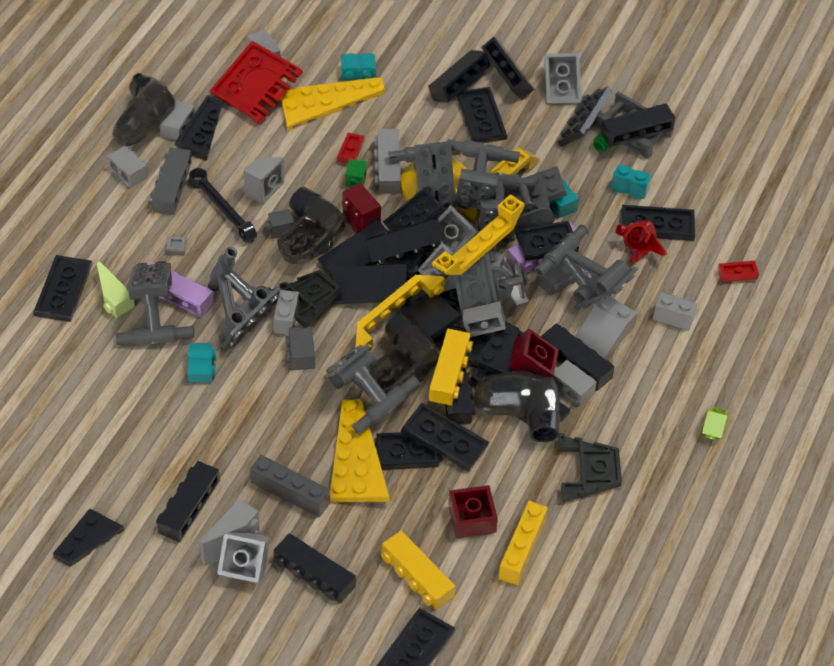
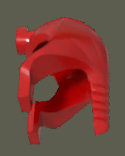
[615,220,667,264]

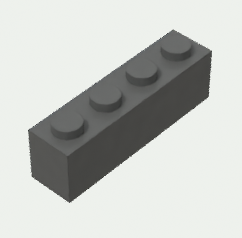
[150,147,192,215]
[250,455,330,518]

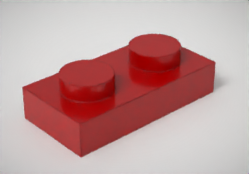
[337,132,365,164]
[718,261,759,282]

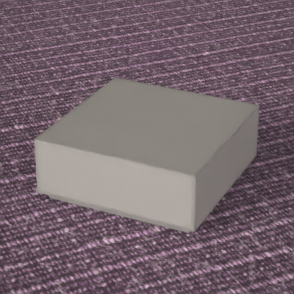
[166,236,187,256]

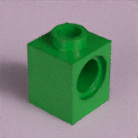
[345,159,367,188]

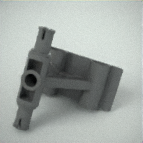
[448,139,520,212]
[388,141,461,210]
[478,173,536,242]
[534,224,638,310]
[208,247,281,351]
[116,261,194,346]
[324,344,420,435]

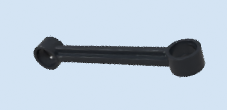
[189,168,257,243]

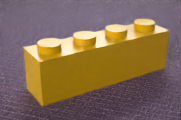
[429,329,473,406]
[498,501,548,586]
[381,530,456,611]

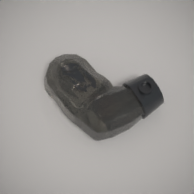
[113,73,176,147]

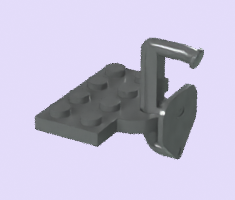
[504,166,567,229]
[450,252,528,329]

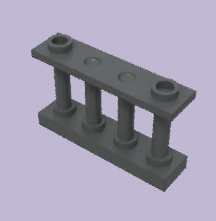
[591,91,673,159]

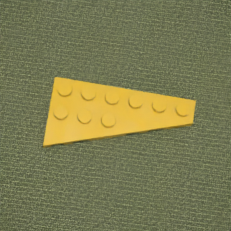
[281,77,385,131]
[330,399,391,503]

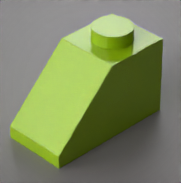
[702,406,729,440]

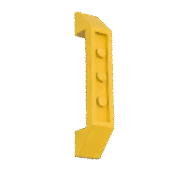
[460,148,540,221]
[432,194,525,275]
[355,275,445,351]

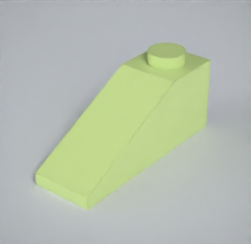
[97,262,135,318]

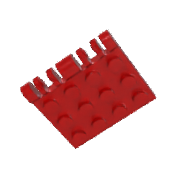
[209,41,303,124]

